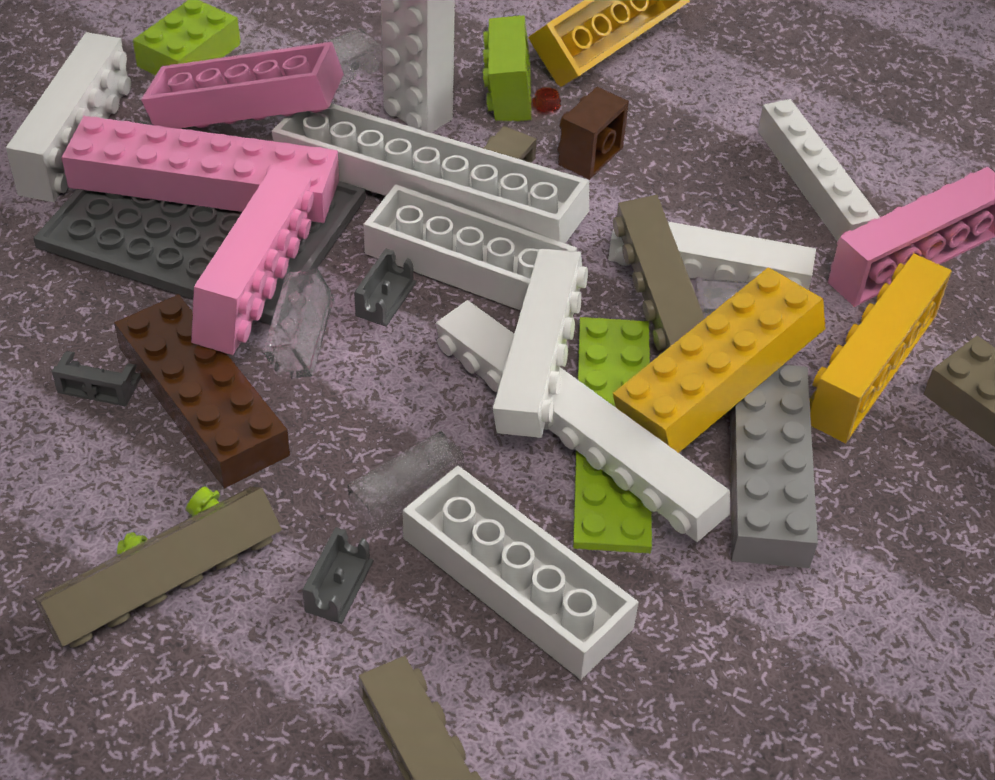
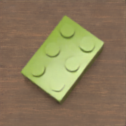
[133,0,241,75]
[483,15,532,121]

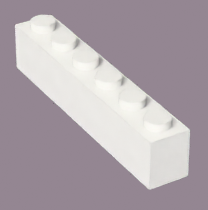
[758,99,880,242]
[608,222,816,290]
[493,249,588,438]

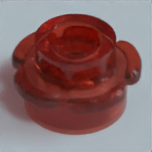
[532,87,561,113]

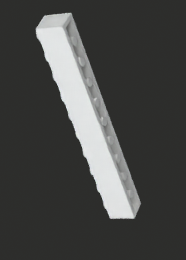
[436,300,730,542]

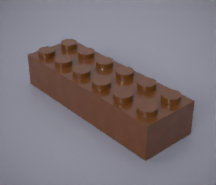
[114,294,290,489]

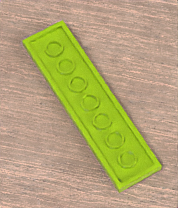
[573,317,652,554]

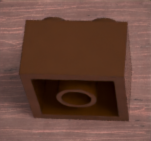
[557,87,629,180]

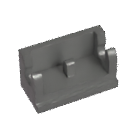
[354,249,417,327]
[52,351,141,407]
[302,527,374,624]

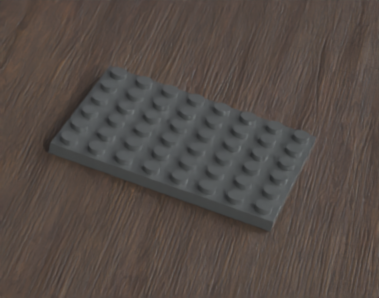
[33,120,366,327]

